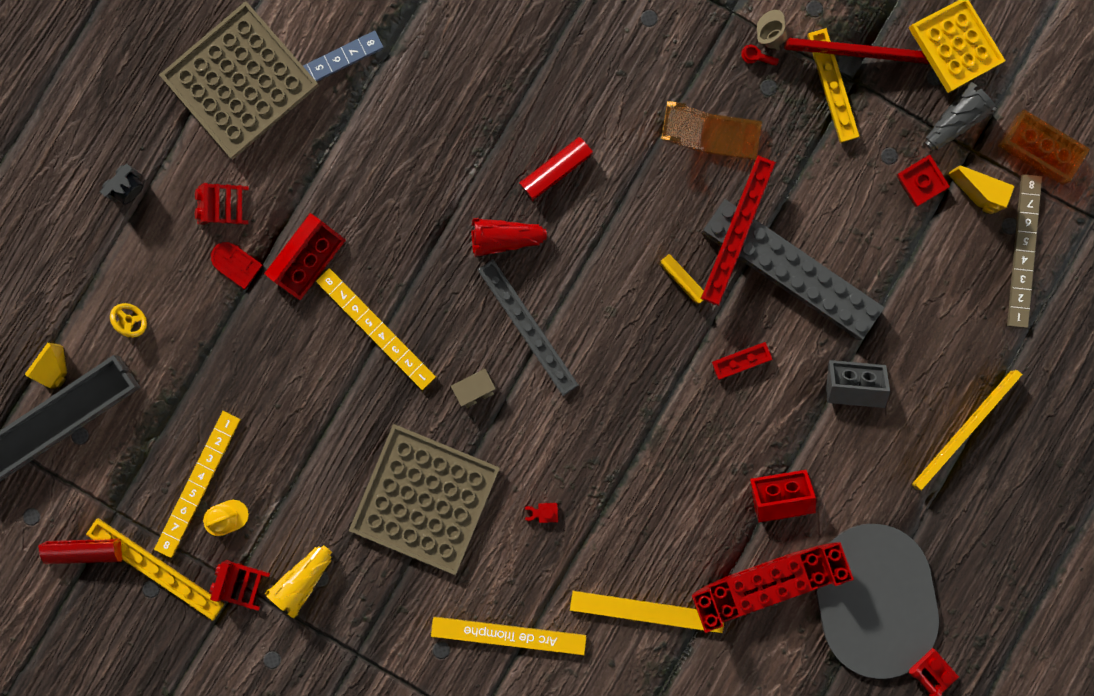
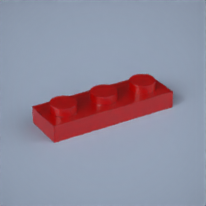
[711,342,773,380]

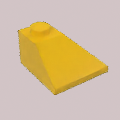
[25,343,67,389]

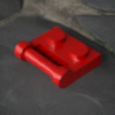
[909,648,959,696]

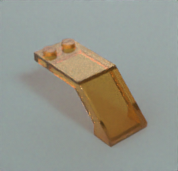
[661,101,762,160]

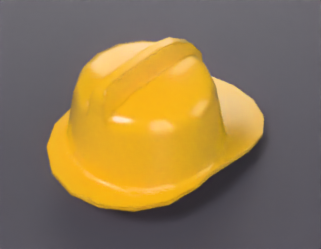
[203,500,249,536]

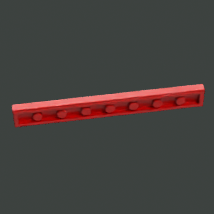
[784,38,930,64]
[700,155,776,306]

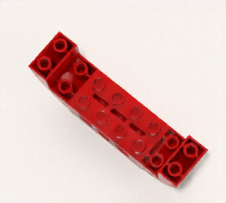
[692,542,854,633]

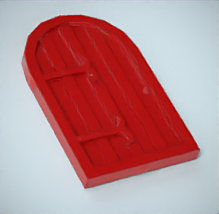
[211,242,263,289]

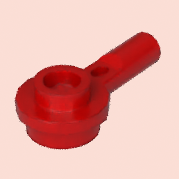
[741,44,779,66]

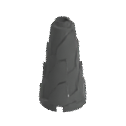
[925,82,997,151]

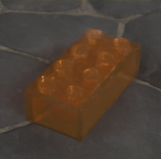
[998,109,1090,185]

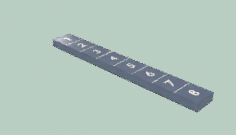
[303,31,384,82]

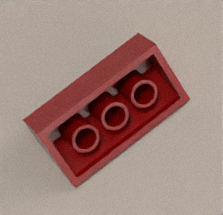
[264,213,346,300]

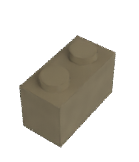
[451,369,496,408]

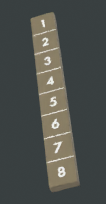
[1007,174,1042,328]

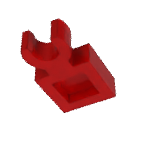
[525,503,558,523]

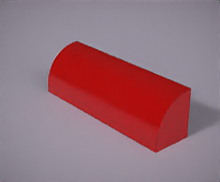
[519,137,593,201]
[38,539,122,564]

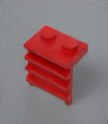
[195,183,249,225]
[209,560,270,611]

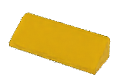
[659,254,704,304]

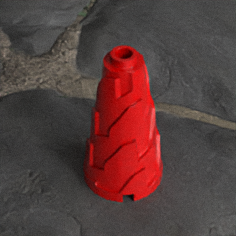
[471,218,547,257]

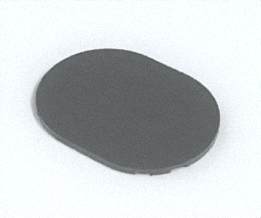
[816,524,939,679]

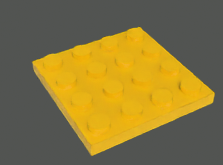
[908,0,1006,93]

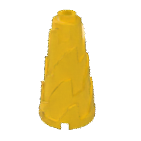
[265,545,332,618]

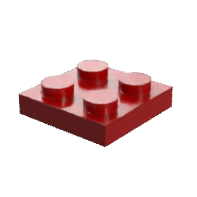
[896,155,950,207]

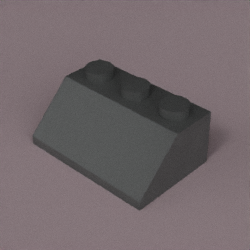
[826,360,890,408]

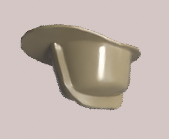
[757,10,788,51]

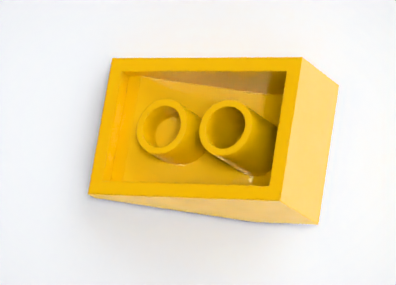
[949,165,1014,214]

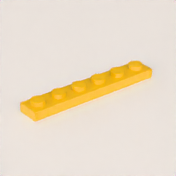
[807,28,860,143]

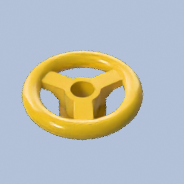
[110,303,147,337]

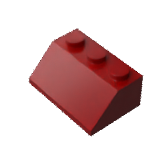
[750,470,816,522]

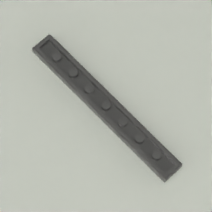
[477,259,579,396]

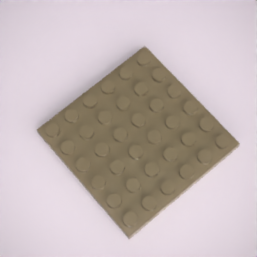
[159,1,320,160]
[349,424,500,575]

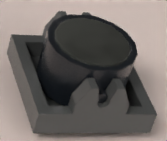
[100,163,144,205]

